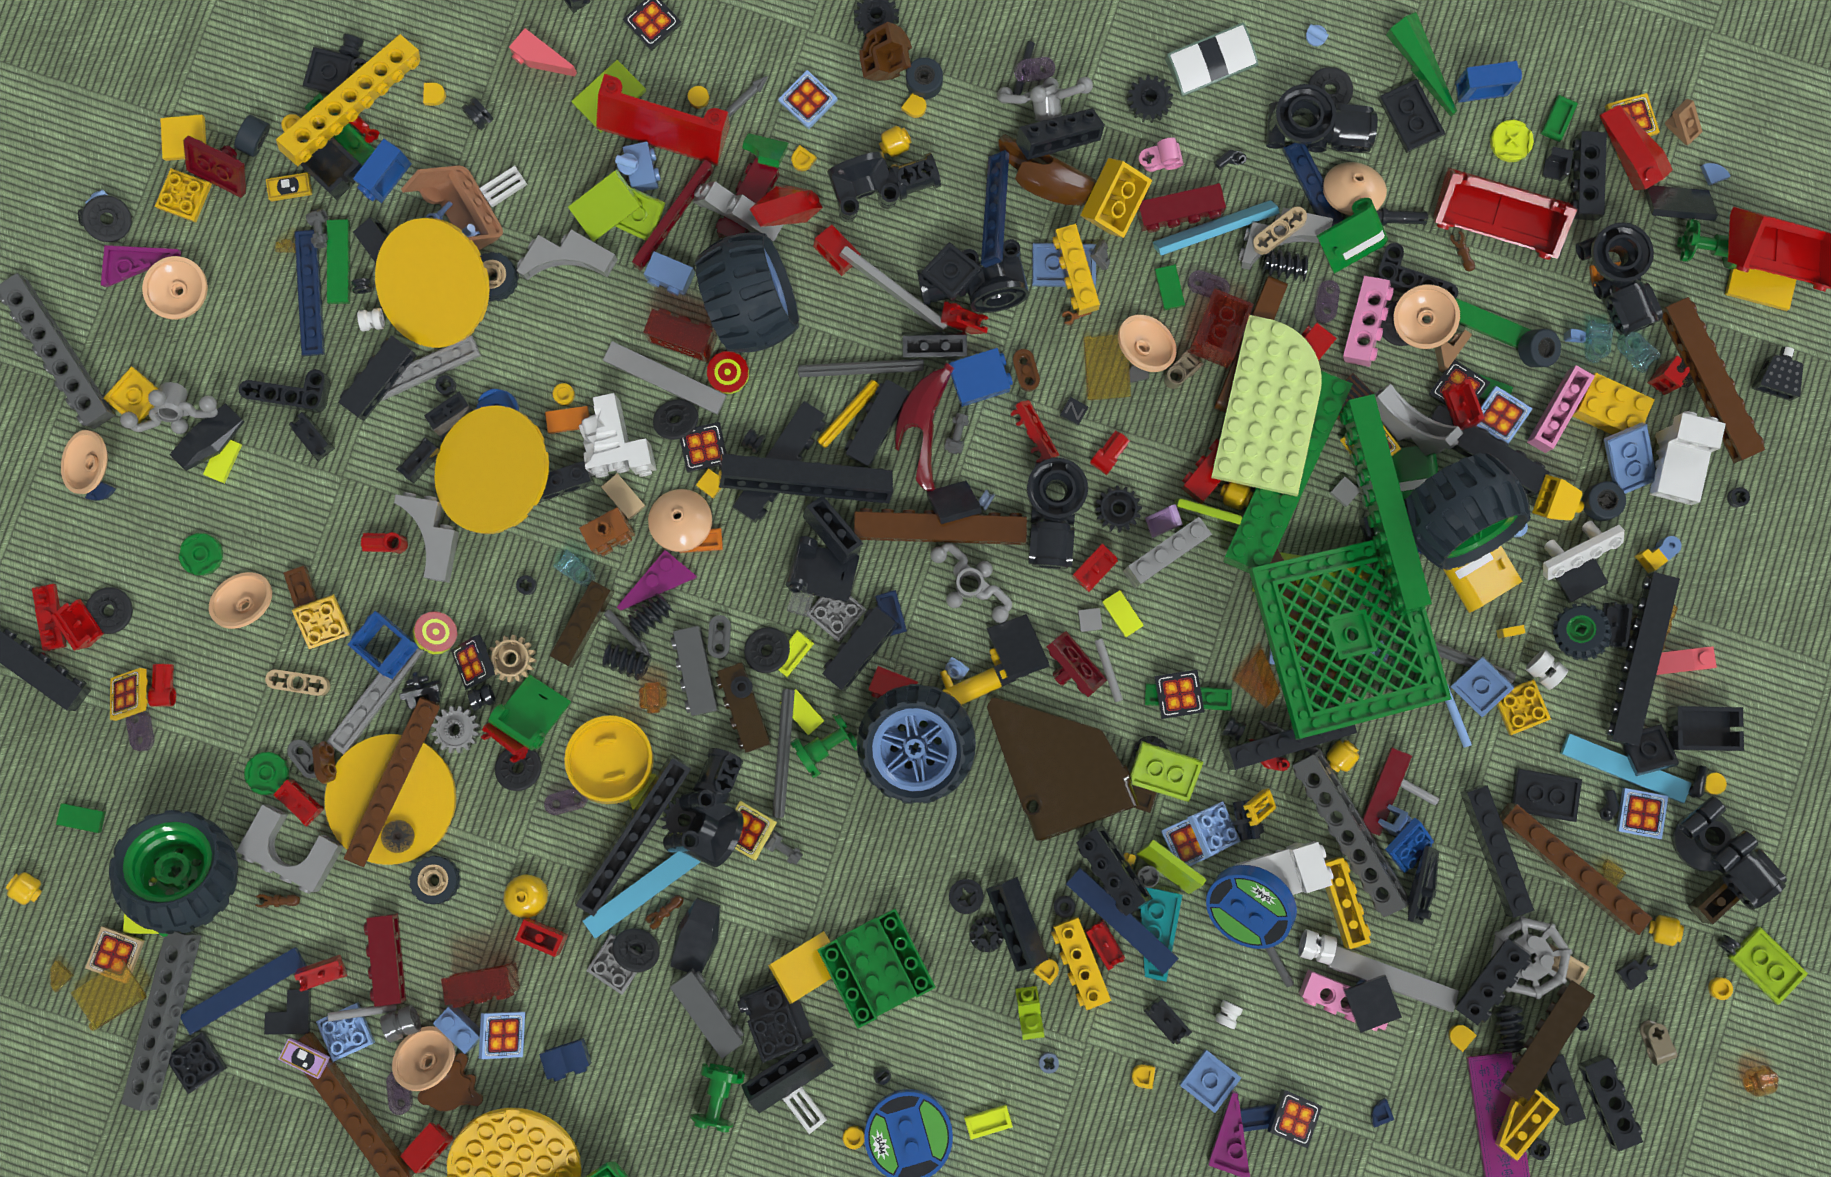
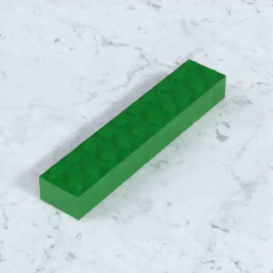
[1223,371,1353,573]
[1340,394,1432,616]

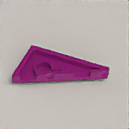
[101,245,181,287]
[617,550,697,611]
[1208,1090,1250,1177]

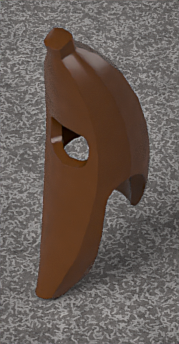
[998,134,1097,206]

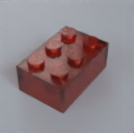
[1188,288,1254,368]
[643,308,717,363]
[441,963,520,1008]

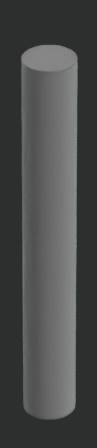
[1094,639,1123,702]
[1377,767,1439,805]
[327,1004,396,1022]

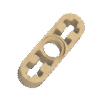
[1253,207,1307,255]
[265,669,330,696]

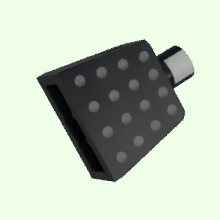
[1751,347,1804,401]

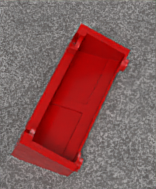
[596,74,730,166]
[1433,167,1577,260]
[1728,206,1831,292]

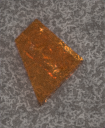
[1233,649,1281,708]

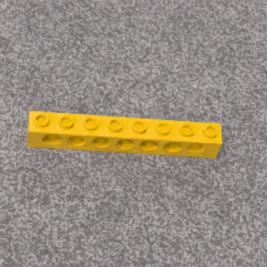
[276,34,420,166]

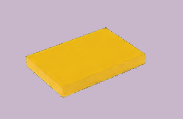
[1725,268,1796,311]
[768,931,831,1004]

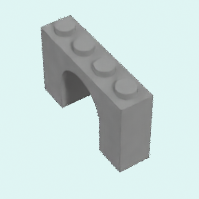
[1123,517,1212,589]
[237,804,343,894]

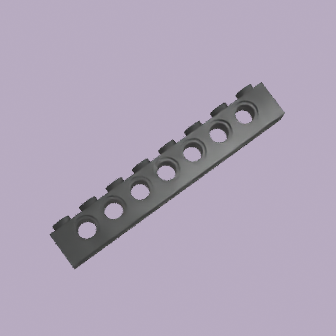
[0,273,116,429]
[1293,749,1409,918]
[121,931,201,1111]

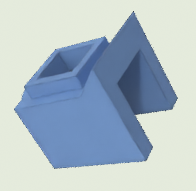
[1378,804,1413,837]

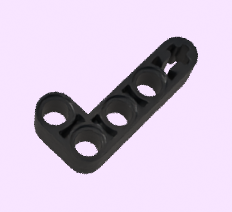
[1374,243,1459,299]
[239,369,331,413]

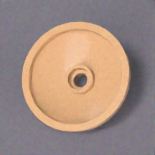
[1323,162,1387,216]
[142,256,208,320]
[1394,285,1460,349]
[1118,315,1176,372]
[61,430,108,494]
[648,489,712,552]
[209,572,272,629]
[392,1026,455,1091]

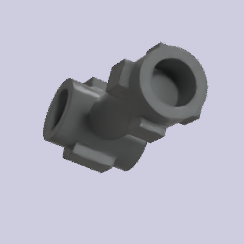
[306,208,328,248]
[944,413,969,455]
[764,830,803,865]

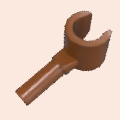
[1062,311,1091,325]

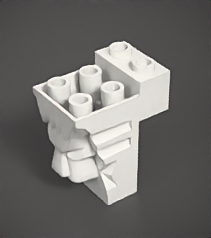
[579,393,657,478]
[1649,411,1725,505]
[1235,841,1333,895]

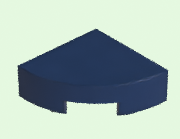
[85,482,116,501]
[1371,1098,1395,1128]

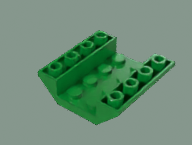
[817,908,936,1029]

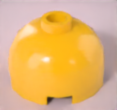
[503,874,549,918]

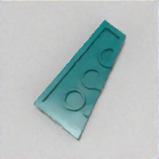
[1141,887,1183,982]

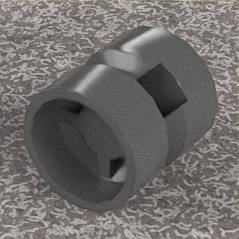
[380,1005,421,1043]

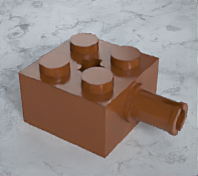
[579,508,635,556]

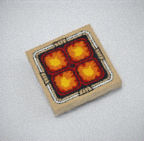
[85,926,145,983]

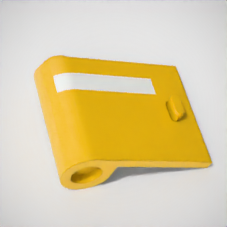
[1443,546,1523,613]

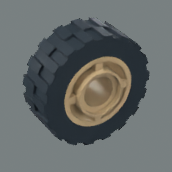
[480,252,519,302]
[409,856,461,904]

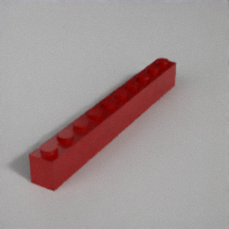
[1181,323,1337,504]

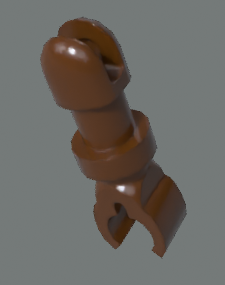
[1450,231,1475,272]
[255,894,300,908]
[645,895,684,930]

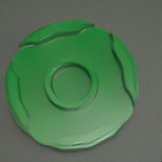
[178,533,223,576]
[244,752,289,795]

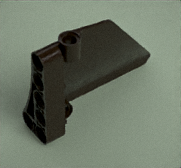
[987,698,1139,842]

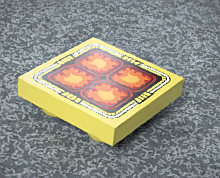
[735,801,777,860]

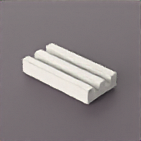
[479,166,527,207]
[783,1087,827,1134]

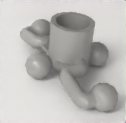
[997,77,1093,121]
[120,382,218,434]
[930,542,1012,623]

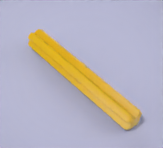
[817,380,879,448]

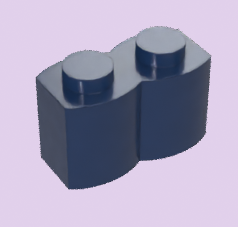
[539,1038,592,1081]

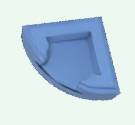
[1700,163,1731,186]
[1564,329,1586,343]

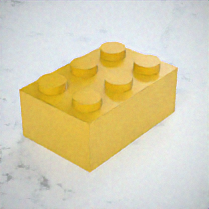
[1080,158,1152,238]
[1572,373,1655,435]

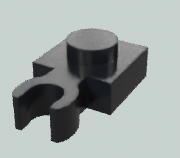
[1615,955,1658,990]

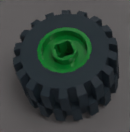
[1553,603,1612,661]

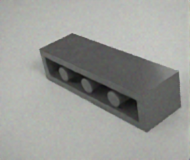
[671,626,719,717]
[670,968,745,1059]

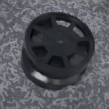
[461,97,494,131]

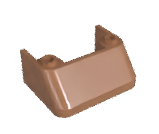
[401,166,503,250]

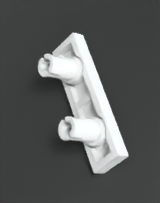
[1543,521,1625,581]

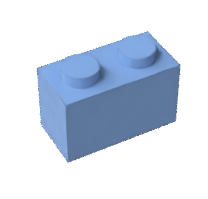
[623,142,661,192]
[644,251,695,296]
[433,1004,480,1054]

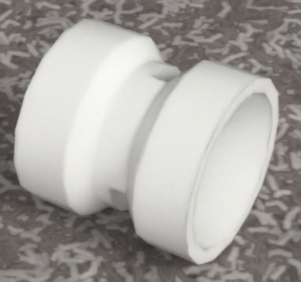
[357,308,385,332]
[1214,1000,1243,1030]

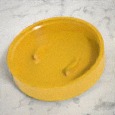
[564,715,654,804]

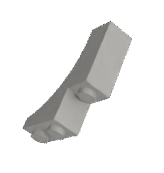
[693,181,783,241]
[1239,208,1333,270]
[517,230,618,280]
[1375,384,1463,456]
[394,492,459,583]

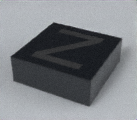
[1060,397,1089,426]

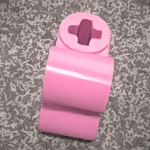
[1139,138,1184,172]

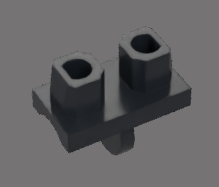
[399,671,442,709]
[1230,799,1264,841]

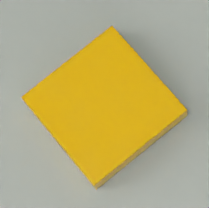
[160,114,206,161]
[103,366,159,424]

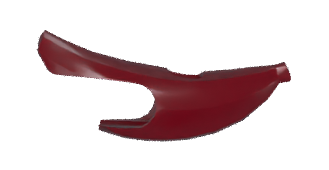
[894,363,954,491]

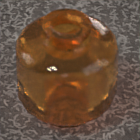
[638,682,667,714]
[1742,1065,1779,1097]

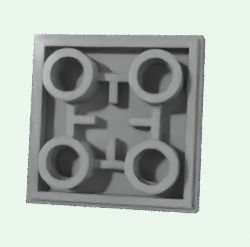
[806,596,866,642]
[586,933,641,995]

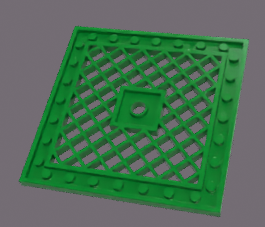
[1249,540,1452,740]

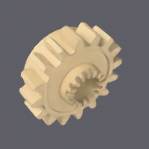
[489,635,537,683]

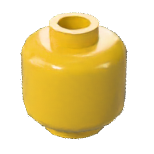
[879,126,912,157]
[1220,482,1254,510]
[1327,739,1359,772]
[5,872,42,905]
[1648,915,1684,946]

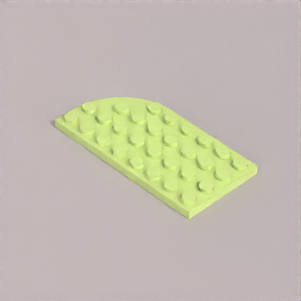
[1211,315,1322,496]

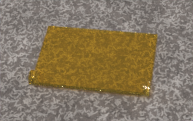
[1084,335,1131,401]
[71,960,147,1031]

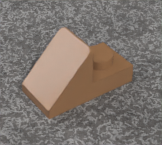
[1665,99,1703,146]
[1435,330,1472,373]

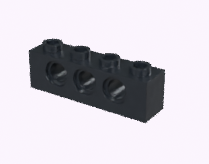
[1570,131,1607,221]
[538,461,595,503]
[1577,1054,1643,1152]

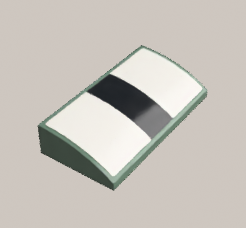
[1165,22,1259,97]

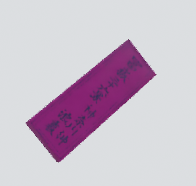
[1466,1052,1530,1177]

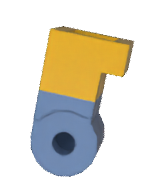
[1635,536,1681,573]

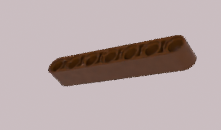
[1214,275,1288,413]

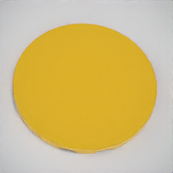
[375,218,489,348]
[434,405,549,534]
[325,734,456,865]
[446,1108,582,1177]

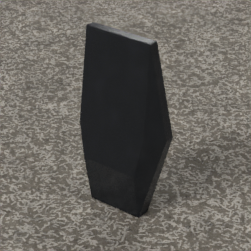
[169,403,244,471]
[1408,846,1439,925]
[670,897,721,973]

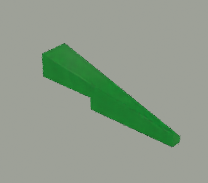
[1386,12,1457,117]

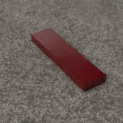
[1362,747,1412,836]

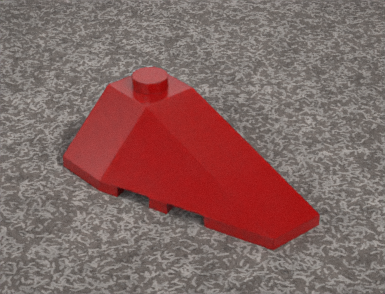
[1599,104,1673,190]
[750,185,823,227]

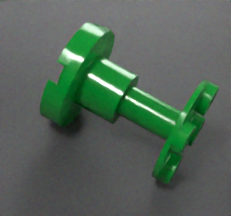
[1677,219,1736,269]
[790,714,857,779]
[690,1063,745,1133]

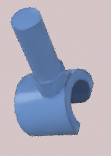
[426,201,453,220]

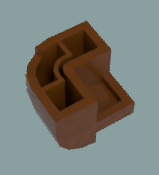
[859,22,912,81]

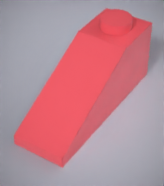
[509,28,577,76]
[1656,646,1717,675]

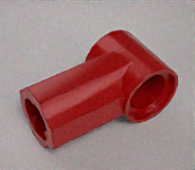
[1090,430,1130,475]
[361,532,408,554]
[147,664,176,707]

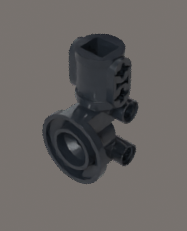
[1266,84,1378,153]
[827,151,941,222]
[1575,222,1663,336]
[916,239,1029,313]
[1027,458,1088,569]
[663,748,744,868]
[1673,796,1787,910]

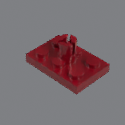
[183,135,246,198]
[1046,631,1107,697]

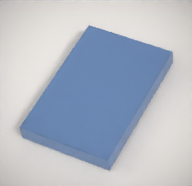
[1032,243,1096,287]
[1604,422,1656,494]

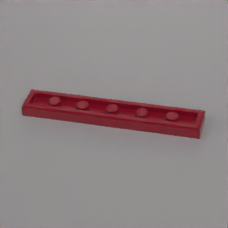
[632,160,713,271]

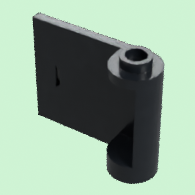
[786,536,860,603]
[737,979,814,1041]

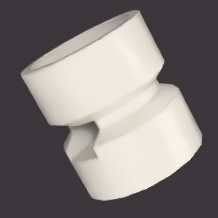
[1525,649,1568,690]
[1298,929,1337,965]

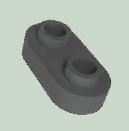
[708,615,731,659]
[287,740,316,778]

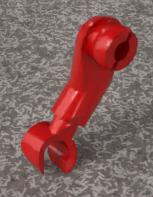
[338,113,380,143]
[1248,739,1290,771]

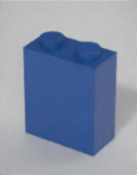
[949,348,1013,407]

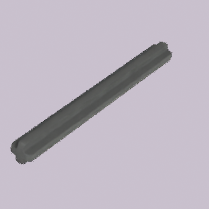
[798,359,924,377]
[1396,628,1516,683]
[772,689,795,818]

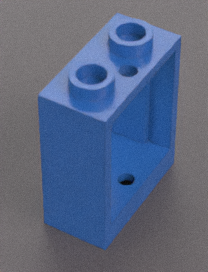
[1455,61,1522,103]
[353,139,412,204]
[347,611,418,679]

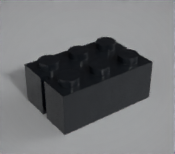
[300,126,362,200]
[1668,706,1744,751]

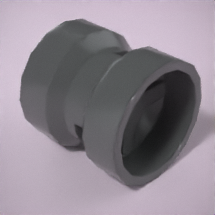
[1136,865,1159,888]

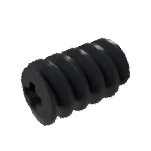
[1261,249,1308,282]
[627,593,675,639]
[602,641,652,681]
[1494,1005,1525,1053]

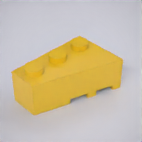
[1495,1089,1560,1161]

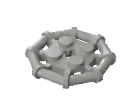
[1488,916,1573,999]

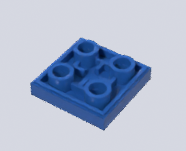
[1385,818,1434,873]

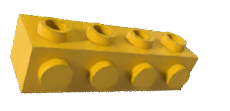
[1052,224,1100,316]
[1325,857,1371,949]
[1051,916,1111,1010]

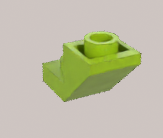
[1015,986,1045,1040]

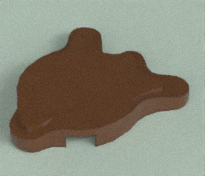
[418,1052,483,1111]

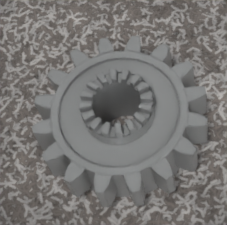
[431,706,481,753]

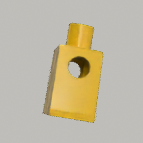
[1532,474,1584,520]

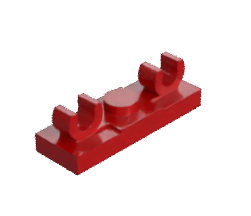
[1010,400,1060,462]
[32,584,67,651]

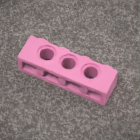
[1343,276,1394,367]
[1527,365,1595,453]
[1299,969,1388,1031]

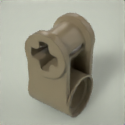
[1164,349,1204,389]
[1639,1020,1678,1066]

